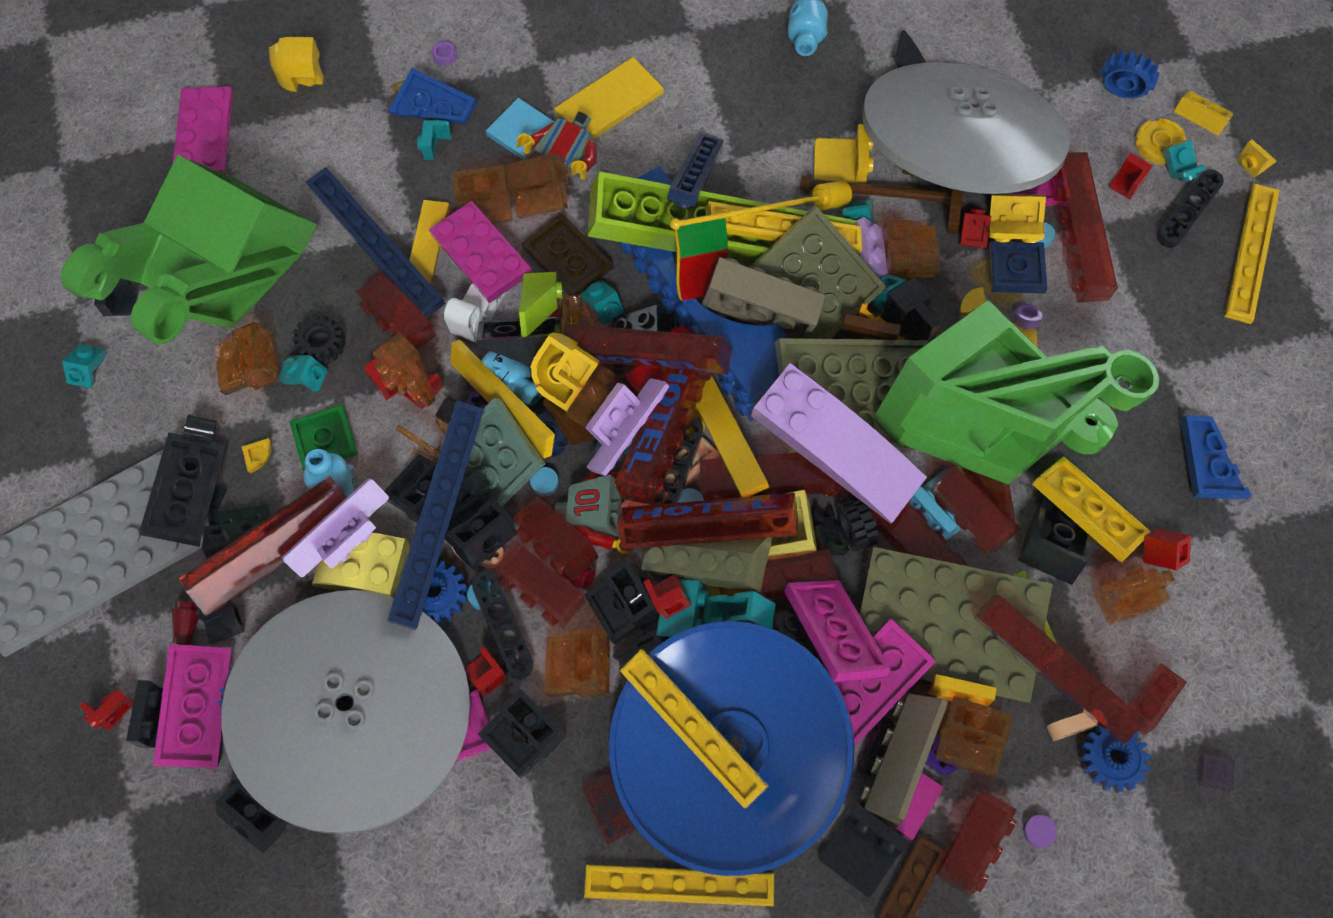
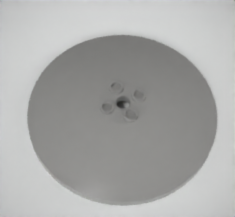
[862,62,1070,194]
[221,590,470,834]

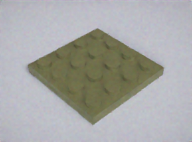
[749,206,886,339]

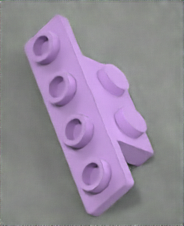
[585,378,669,476]
[282,478,389,577]

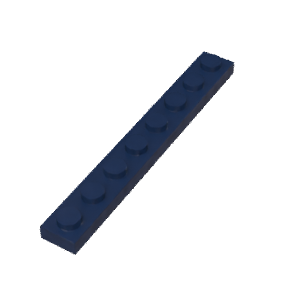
[667,133,724,208]
[306,167,445,320]
[387,400,484,630]

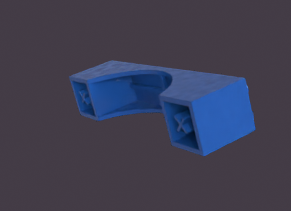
[619,166,789,421]

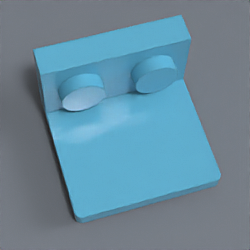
[906,469,985,544]

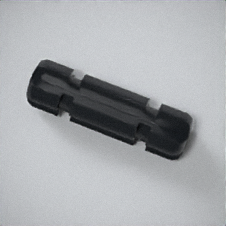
[857,717,894,776]

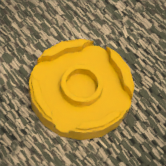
[1135,118,1188,165]

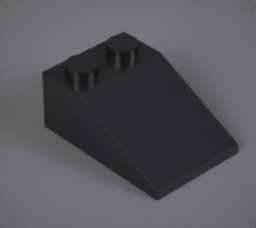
[476,316,562,366]
[1018,494,1093,585]

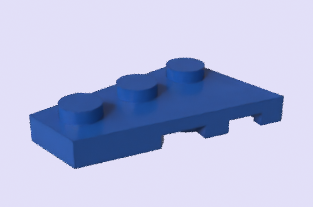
[388,68,478,124]
[1181,415,1252,500]

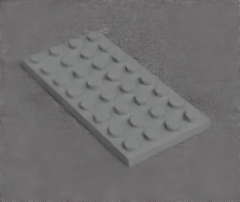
[0,449,209,657]

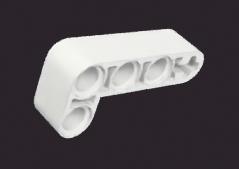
[444,284,507,343]

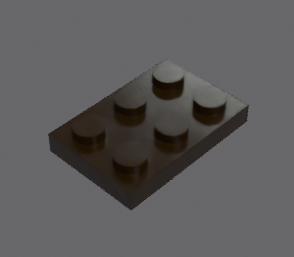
[522,213,613,299]

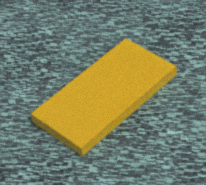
[554,57,664,139]
[1032,456,1151,563]

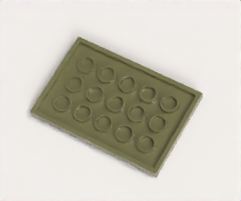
[775,338,929,453]
[860,547,1053,703]

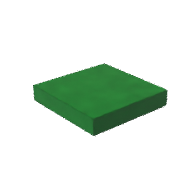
[289,404,358,471]

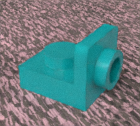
[1163,140,1206,182]
[872,274,906,310]

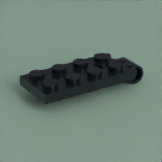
[139,414,226,547]

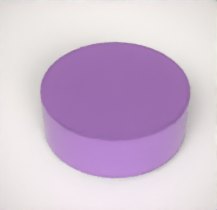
[431,41,457,65]
[1013,304,1042,330]
[1023,815,1057,848]

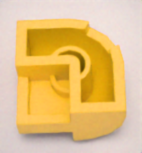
[269,37,324,92]
[530,332,600,411]

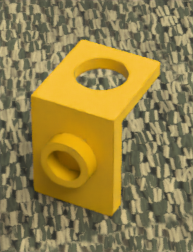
[1236,140,1276,178]

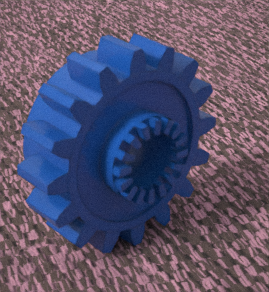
[1100,50,1160,99]
[422,561,468,626]
[1079,723,1151,793]

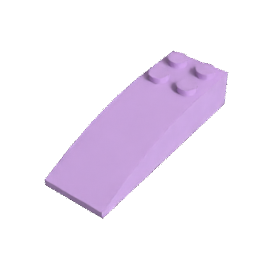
[751,363,927,523]

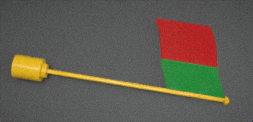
[670,181,852,301]

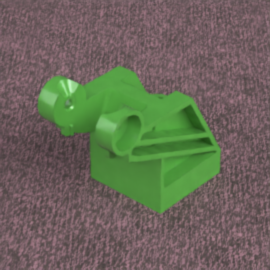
[61,155,318,345]
[873,300,1159,485]

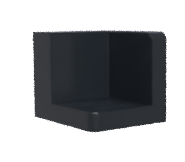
[94,280,138,316]
[196,599,245,644]

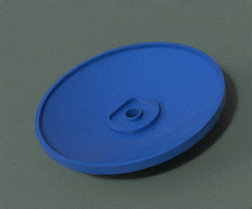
[609,621,855,876]

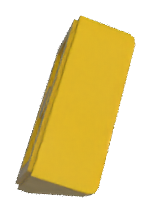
[1174,90,1233,135]

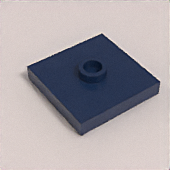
[989,241,1047,294]

